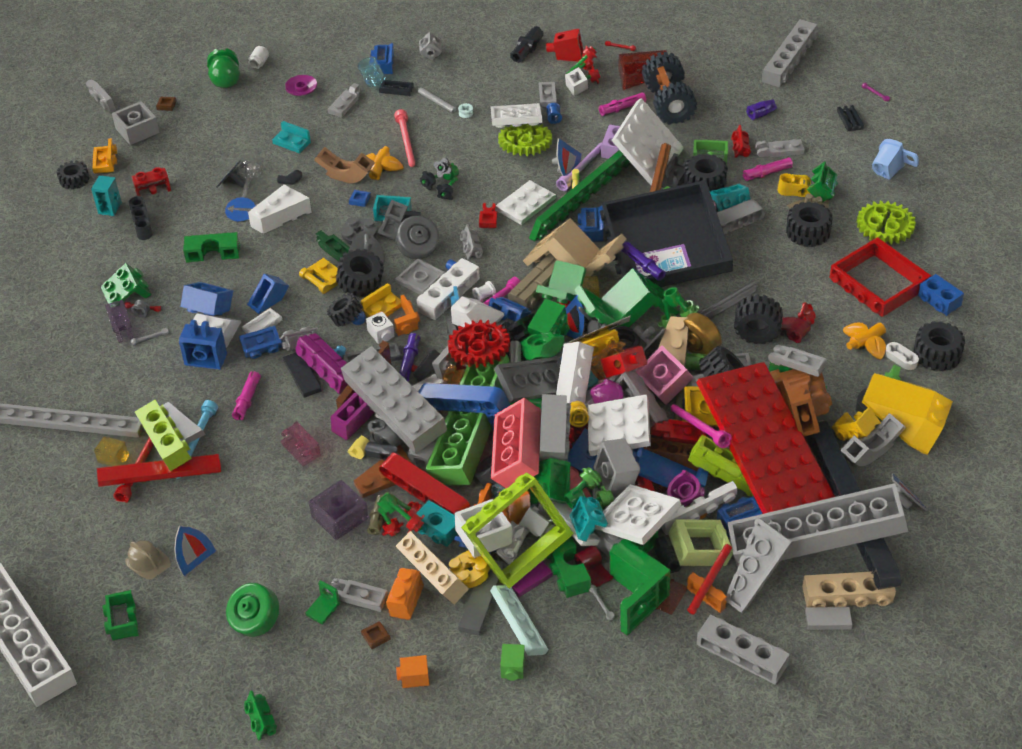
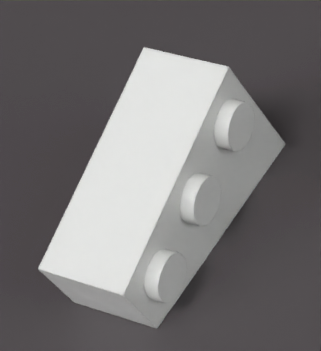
[248,185,312,234]

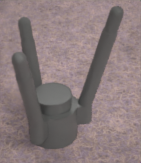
[578,307,606,337]

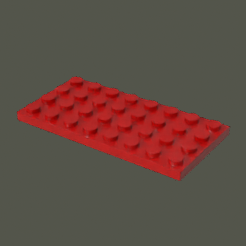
[696,362,835,514]

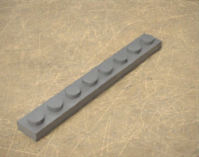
[0,403,143,438]

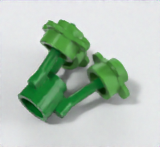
[658,287,700,328]
[564,467,614,509]

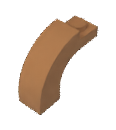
[314,147,375,183]

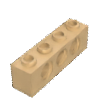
[396,531,469,605]
[802,572,896,607]

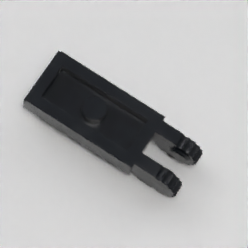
[507,313,535,341]

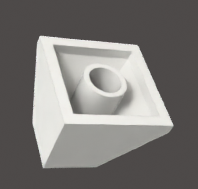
[451,296,504,327]

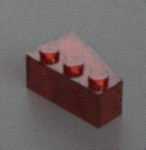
[618,50,667,90]

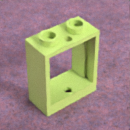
[668,519,733,566]

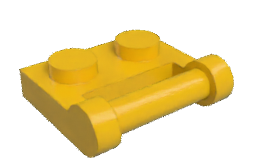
[299,258,338,294]

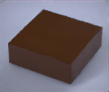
[156,96,177,111]
[361,621,391,649]

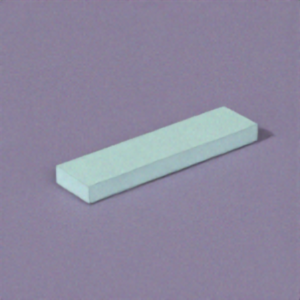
[490,585,549,656]

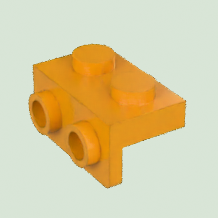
[92,138,117,174]

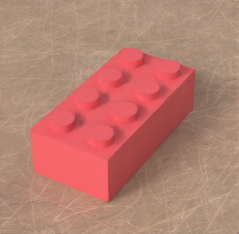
[491,398,541,488]

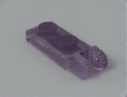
[105,300,134,343]

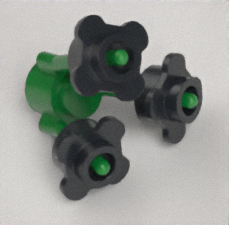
[420,158,459,200]

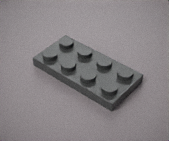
[494,356,561,403]

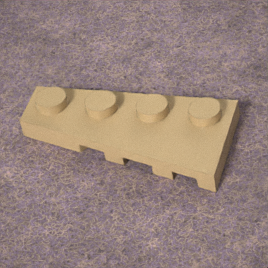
[645,316,689,391]

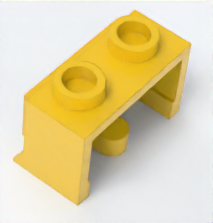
[831,407,881,441]

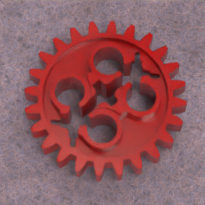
[448,320,510,368]

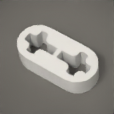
[885,342,919,370]

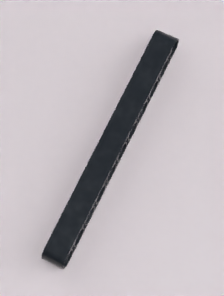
[807,421,902,590]

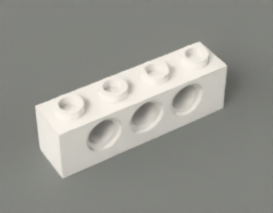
[417,258,480,320]

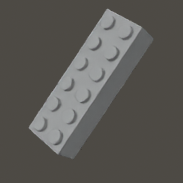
[341,346,447,454]

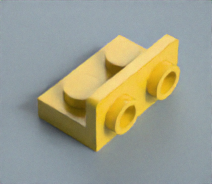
[361,283,401,317]
[577,329,619,357]

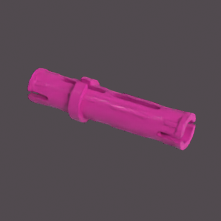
[599,92,646,116]
[743,157,793,181]
[232,371,261,420]

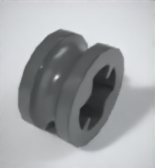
[131,300,150,318]

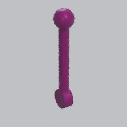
[862,82,890,101]

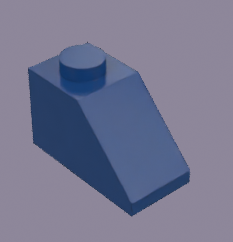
[247,273,289,314]

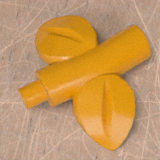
[366,146,404,180]
[843,322,886,360]

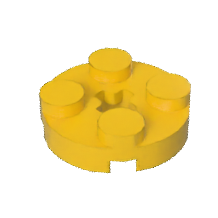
[449,550,491,588]

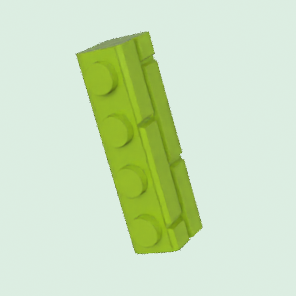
[688,435,753,497]

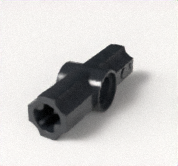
[510,26,544,63]

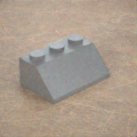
[616,371,668,432]

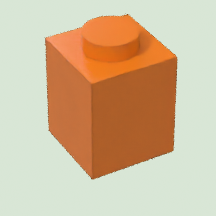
[396,655,429,688]

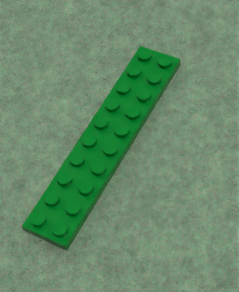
[529,150,631,242]

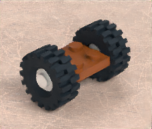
[642,52,697,125]

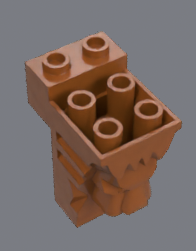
[770,369,832,436]

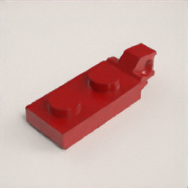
[651,419,707,445]

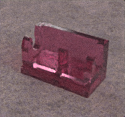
[280,421,321,466]

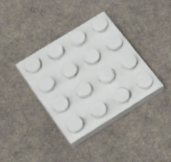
[612,98,684,185]

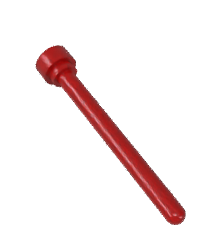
[113,437,154,503]

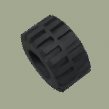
[683,154,728,191]
[786,201,833,247]
[336,249,384,298]
[734,294,783,344]
[913,321,965,371]
[699,346,745,377]

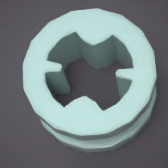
[458,103,473,118]

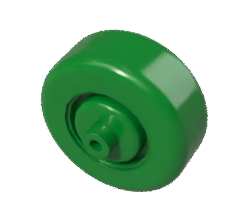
[226,583,279,637]

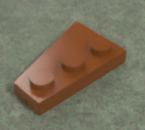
[354,445,412,498]

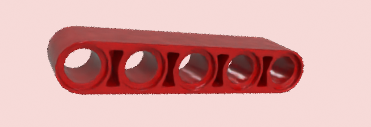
[379,453,471,515]

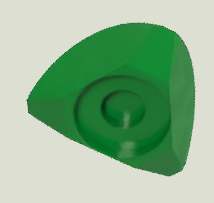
[520,332,564,360]

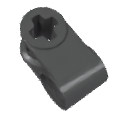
[368,419,404,447]

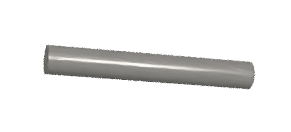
[418,87,456,113]

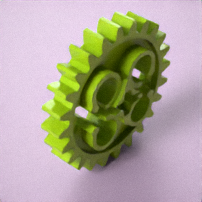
[498,123,552,156]
[856,200,916,245]

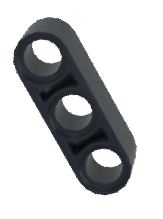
[129,196,153,240]

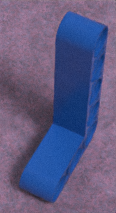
[418,383,511,431]

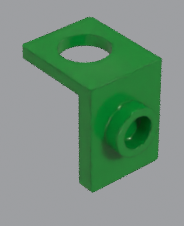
[305,580,340,625]

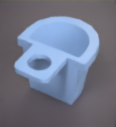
[872,139,919,180]

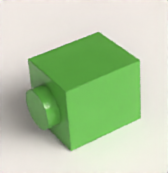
[500,644,525,681]

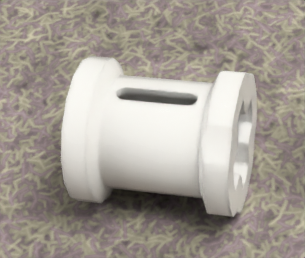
[472,281,496,302]

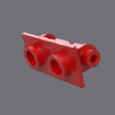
[731,125,751,158]

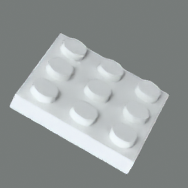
[491,103,542,128]
[588,394,651,456]
[595,484,681,545]

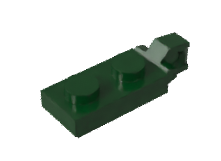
[315,230,350,262]

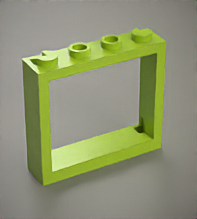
[461,472,574,589]

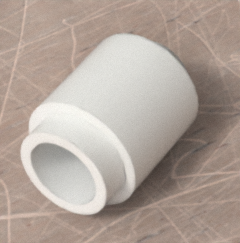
[248,46,269,69]

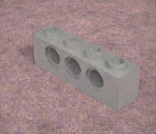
[697,614,790,685]

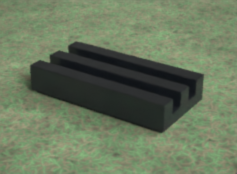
[379,80,414,96]
[837,105,864,132]

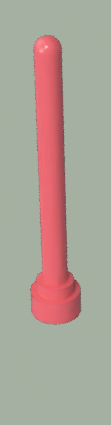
[394,109,415,167]

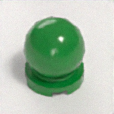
[207,48,240,88]

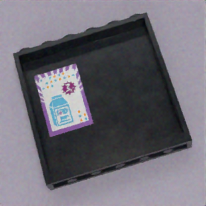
[600,180,733,287]

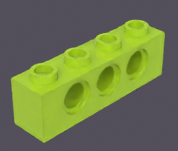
[135,400,192,471]

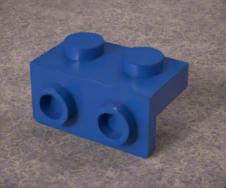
[239,326,282,359]

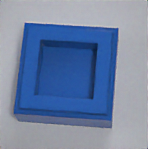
[349,190,371,207]

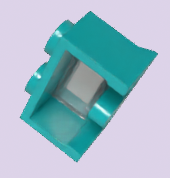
[373,195,412,221]

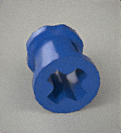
[546,103,562,124]

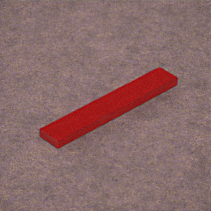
[97,454,221,487]

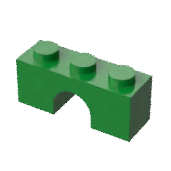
[183,232,240,263]
[546,536,591,598]

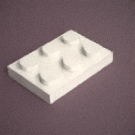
[496,180,556,225]

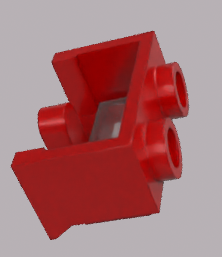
[131,167,171,196]

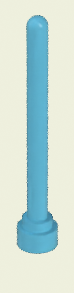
[177,400,218,479]

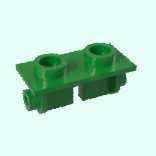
[244,691,277,741]

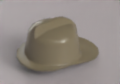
[125,540,171,580]

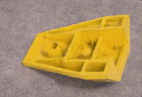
[862,373,953,454]

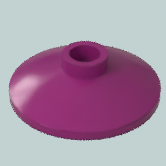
[285,75,317,96]

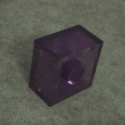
[308,480,369,540]

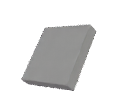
[395,259,446,295]

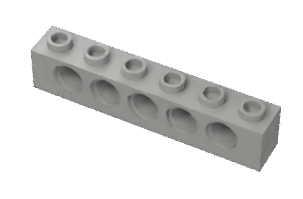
[762,19,818,87]

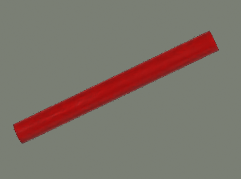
[687,544,732,615]

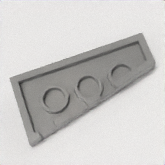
[726,517,793,613]

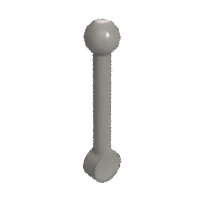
[131,328,169,345]
[589,585,614,620]

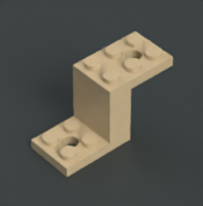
[523,218,626,280]

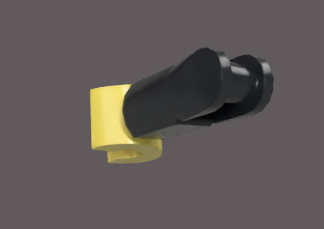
[348,435,399,460]

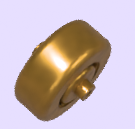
[683,313,722,355]

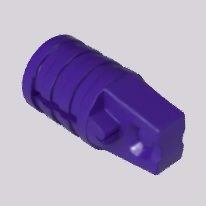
[746,99,777,120]

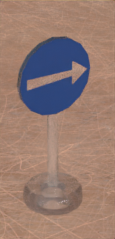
[225,161,263,222]

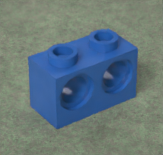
[918,274,964,316]

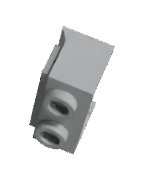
[519,504,555,537]

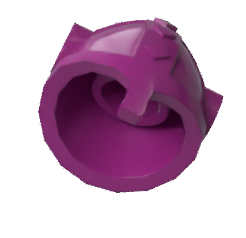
[590,378,623,404]
[667,470,705,507]

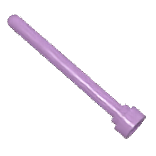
[556,142,602,191]

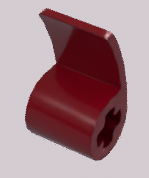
[781,317,811,343]
[574,546,613,588]

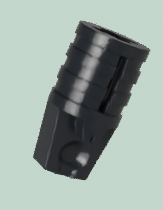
[655,536,682,574]

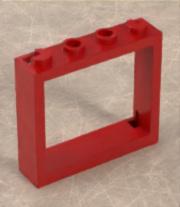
[829,237,931,317]

